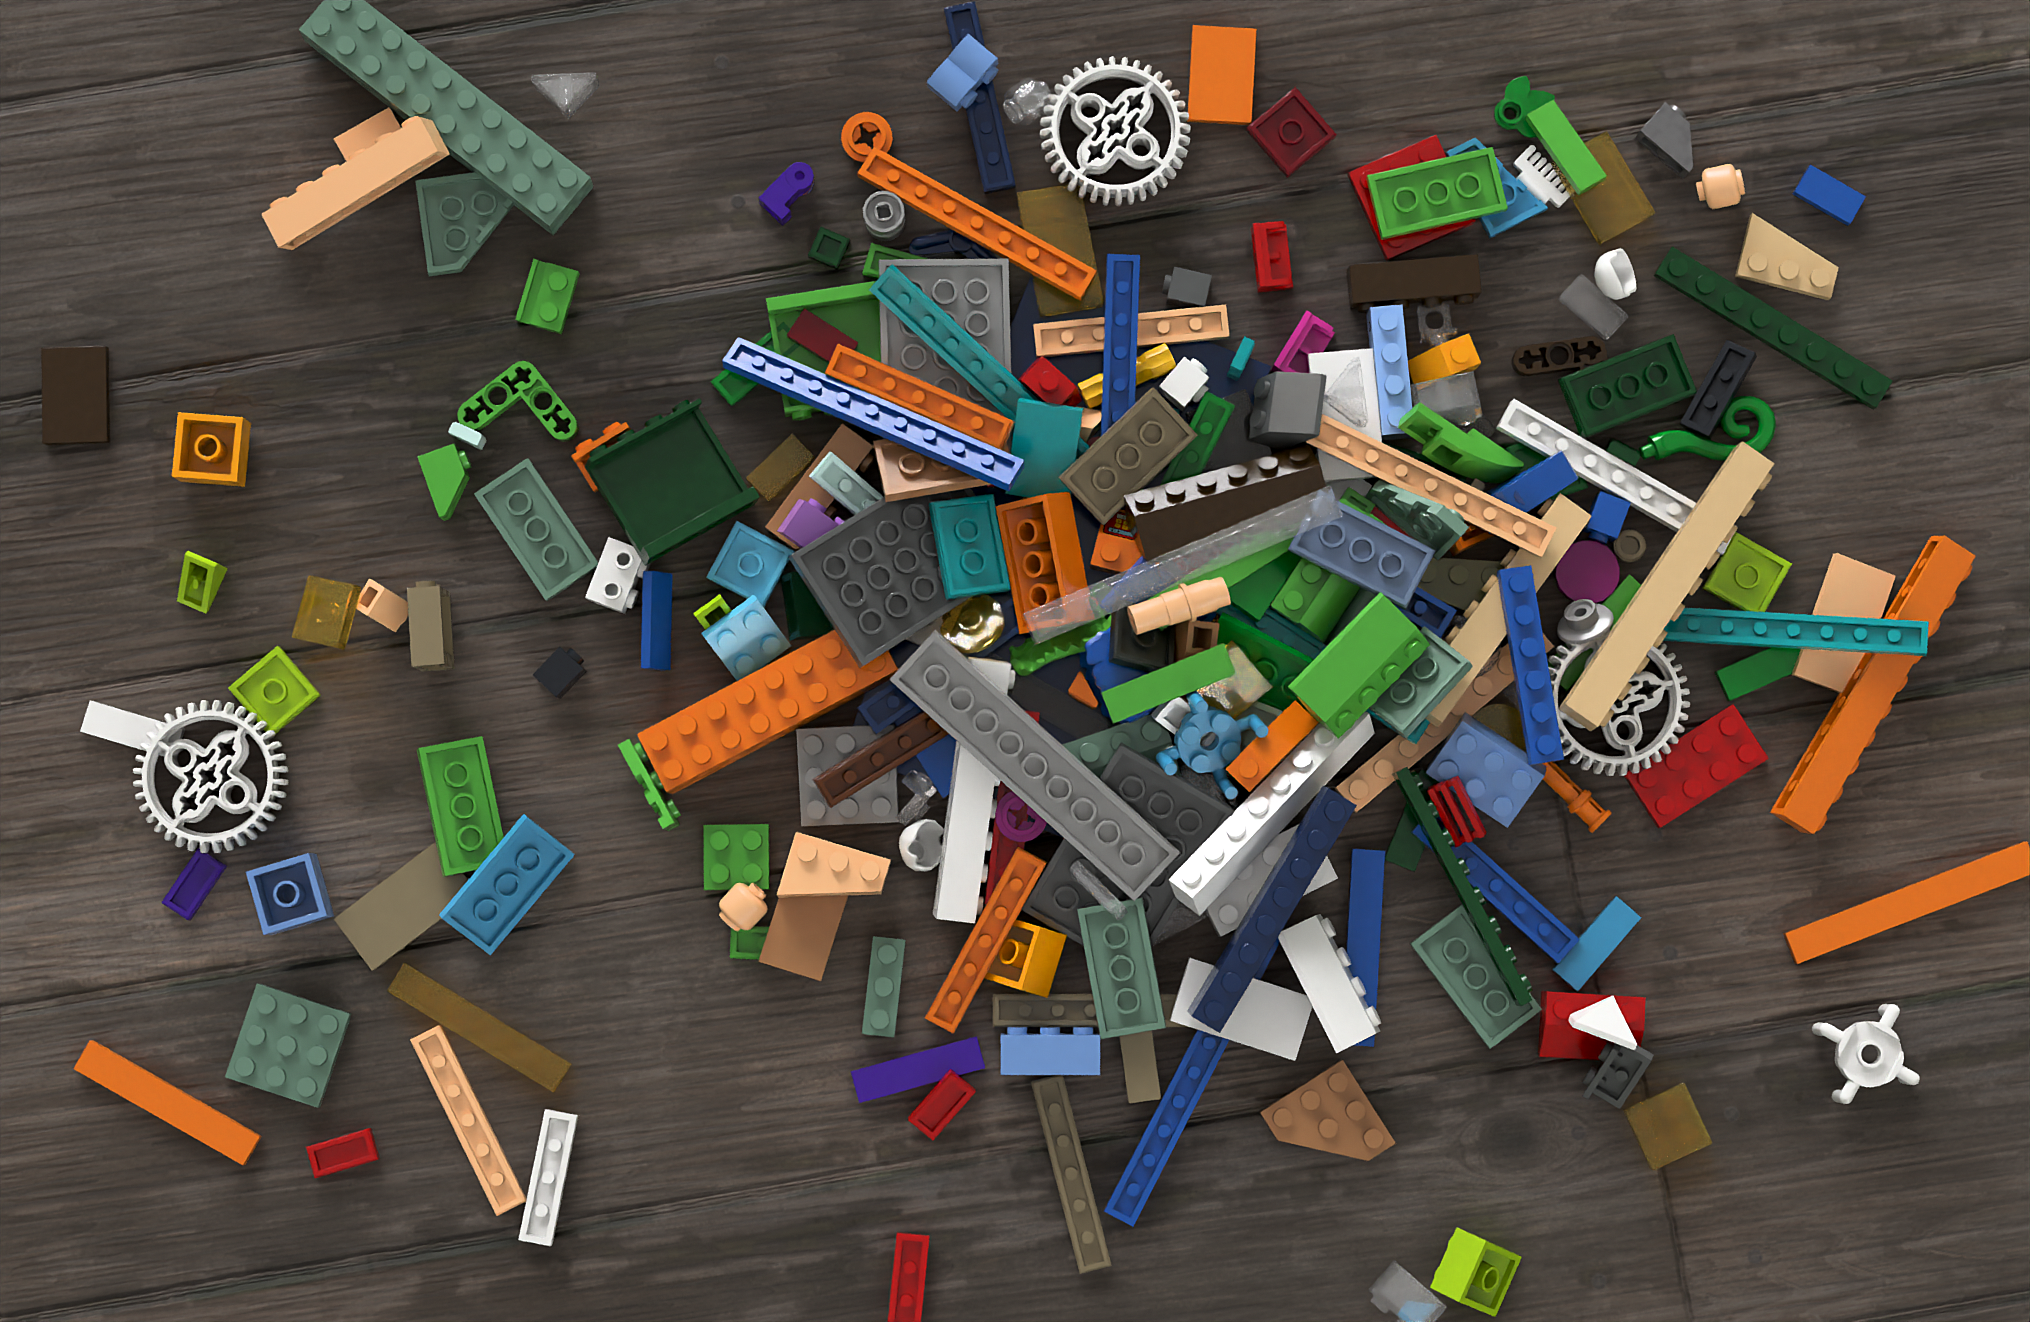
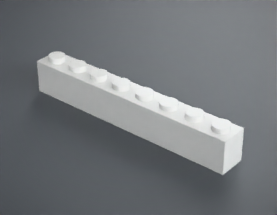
[933,657,1015,923]
[1169,711,1375,916]

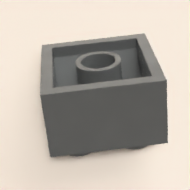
[1249,371,1327,451]

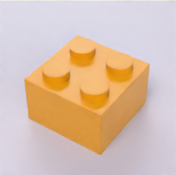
[172,412,251,487]

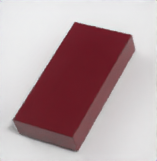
[787,309,858,364]

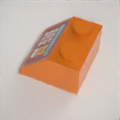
[1089,509,1158,577]

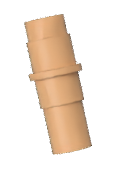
[1127,577,1231,635]

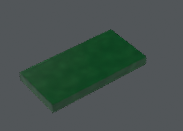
[1558,334,1697,438]

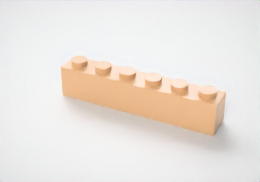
[262,116,450,250]

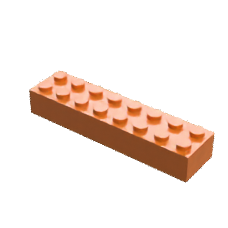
[637,630,899,795]

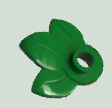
[1494,76,1555,138]

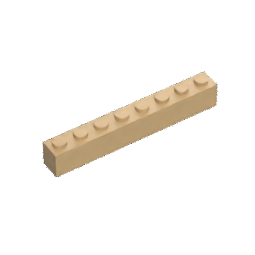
[1425,493,1592,727]

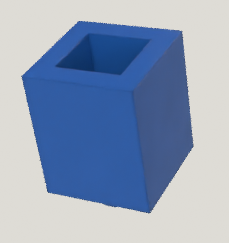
[1582,491,1631,544]

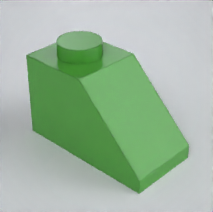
[418,444,472,521]

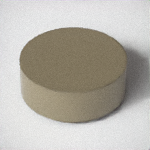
[1612,530,1646,563]

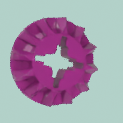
[995,791,1047,842]

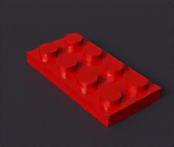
[1624,704,1769,828]

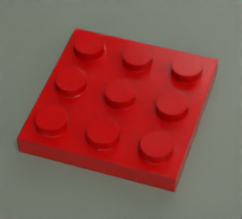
[1348,135,1475,262]

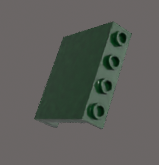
[585,398,760,566]

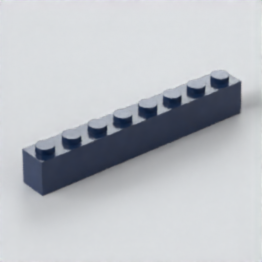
[1187,786,1357,1033]

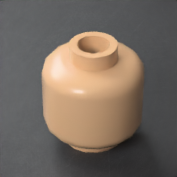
[1696,164,1745,209]
[719,883,768,932]

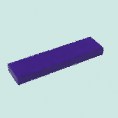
[851,1036,985,1103]

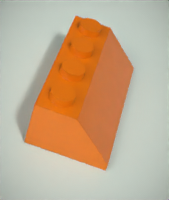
[996,492,1094,634]

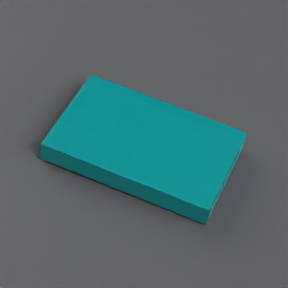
[1005,398,1084,498]
[928,494,1011,600]

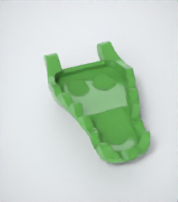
[1009,583,1111,676]

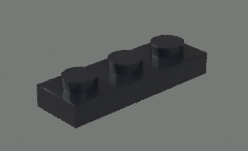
[1680,340,1757,440]

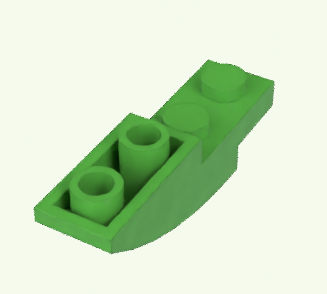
[1398,402,1524,483]

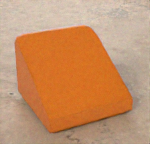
[1067,671,1098,710]

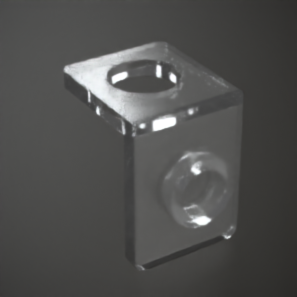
[1417,303,1458,346]

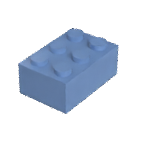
[1426,712,1547,828]
[1001,1027,1100,1075]

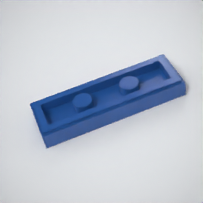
[641,571,672,671]

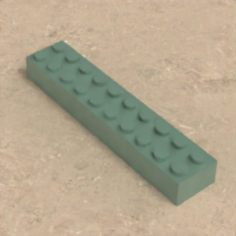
[299,0,593,235]

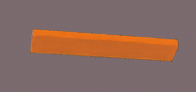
[825,344,1015,450]
[925,847,1047,1034]
[73,1040,262,1165]

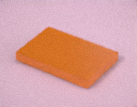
[1187,25,1257,125]

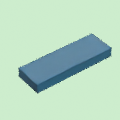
[1552,896,1641,991]

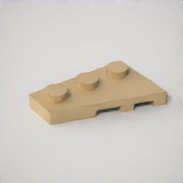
[1735,213,1839,300]

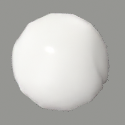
[1594,248,1637,300]
[899,819,944,871]

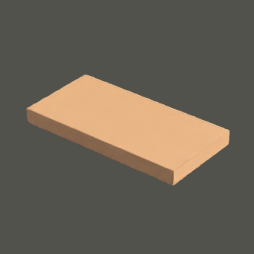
[1791,553,1896,693]

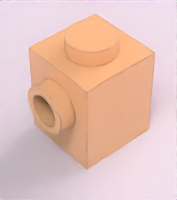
[353,579,408,632]

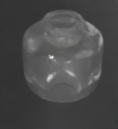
[1002,77,1051,126]

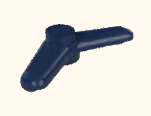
[909,229,998,259]

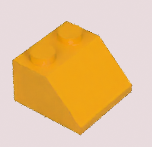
[984,920,1067,998]

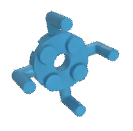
[1156,690,1269,799]

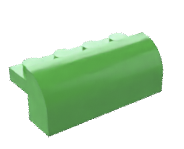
[1270,498,1387,644]

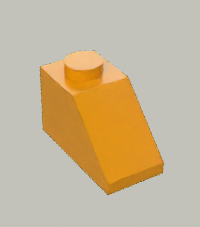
[1408,333,1481,393]

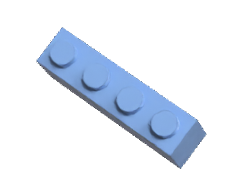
[1366,305,1412,440]

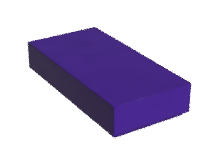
[161,848,227,921]

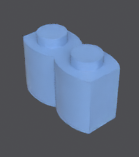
[927,34,999,112]

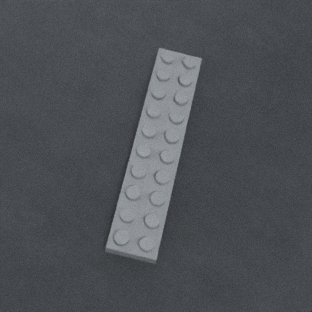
[890,630,1179,901]

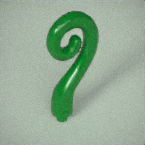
[1639,396,1776,461]

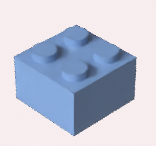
[246,853,334,935]

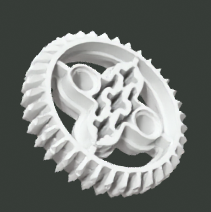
[1040,56,1191,206]
[1548,624,1690,776]
[133,700,288,853]

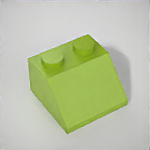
[1430,1227,1522,1317]

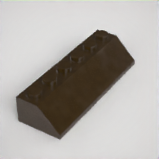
[1124,445,1329,566]

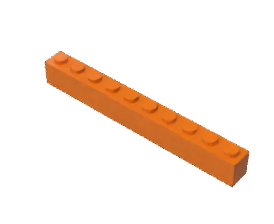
[1770,535,1976,835]

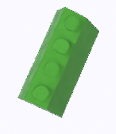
[1288,592,1430,739]

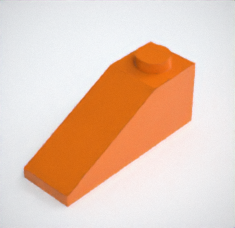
[1226,700,1319,794]

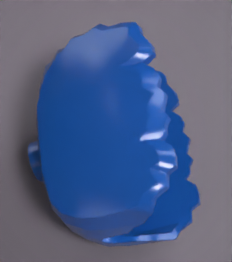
[1080,627,1159,724]

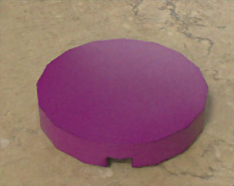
[1554,540,1620,603]

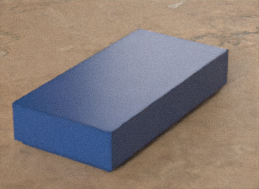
[1793,165,1866,226]

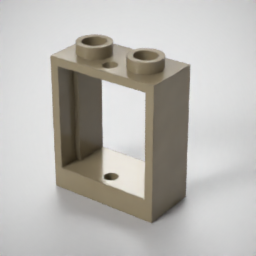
[407,581,455,672]

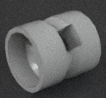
[863,191,906,241]

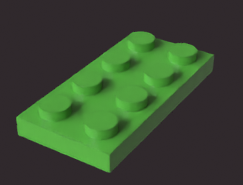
[1366,147,1508,240]
[417,736,504,877]

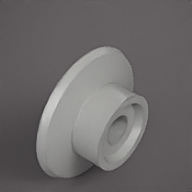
[1557,599,1614,644]

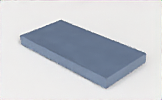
[1288,491,1436,610]

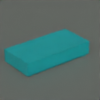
[1227,336,1255,381]

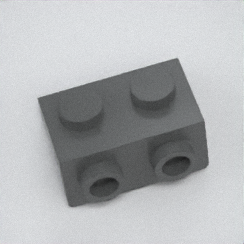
[1582,1042,1654,1109]

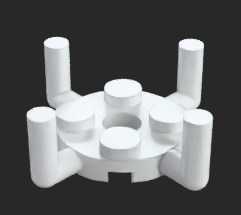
[1812,1004,1920,1104]

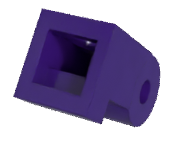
[758,162,815,226]

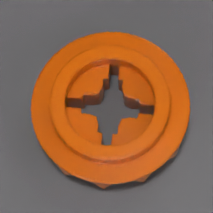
[841,112,893,163]

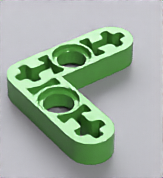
[457,361,579,442]

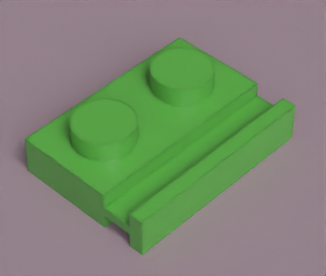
[515,259,580,334]

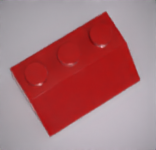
[1538,991,1646,1060]

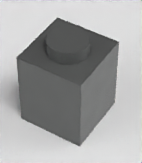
[1162,267,1212,308]

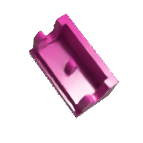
[1271,311,1335,373]

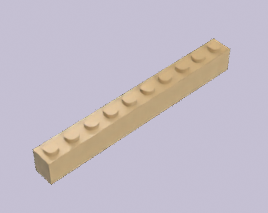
[1558,441,1775,731]

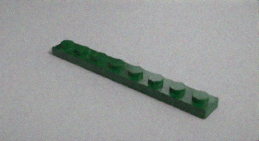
[1654,246,1892,410]
[1392,767,1533,1006]

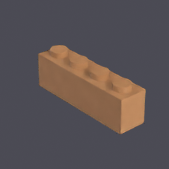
[765,423,876,552]

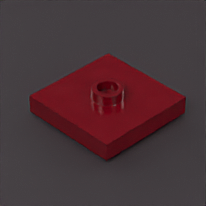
[1246,87,1337,178]

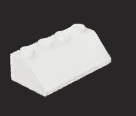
[1278,914,1381,1053]

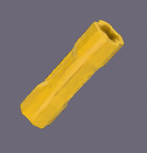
[1078,343,1176,409]

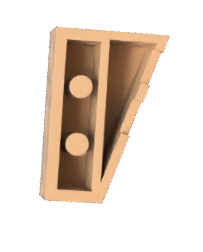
[777,832,891,898]

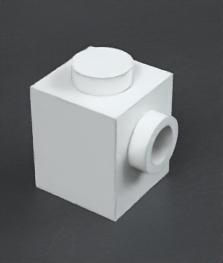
[1158,357,1209,412]

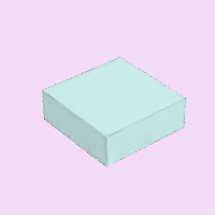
[448,422,487,450]

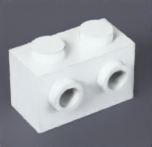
[585,537,650,614]

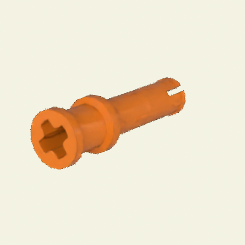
[1542,762,1612,833]

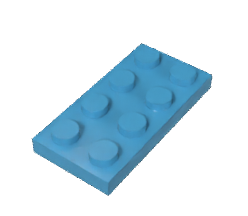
[439,814,575,955]

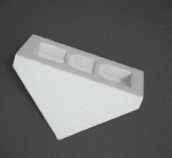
[1568,996,1637,1050]

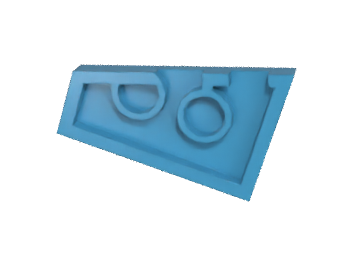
[1445,137,1548,239]

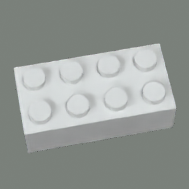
[1205,824,1338,937]

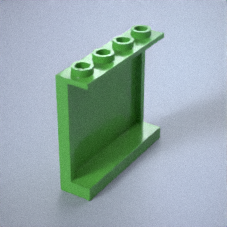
[766,281,882,421]

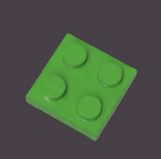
[703,824,770,890]

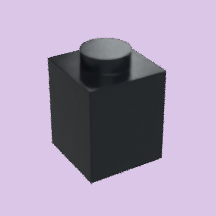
[533,646,587,699]

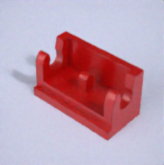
[1251,221,1293,293]

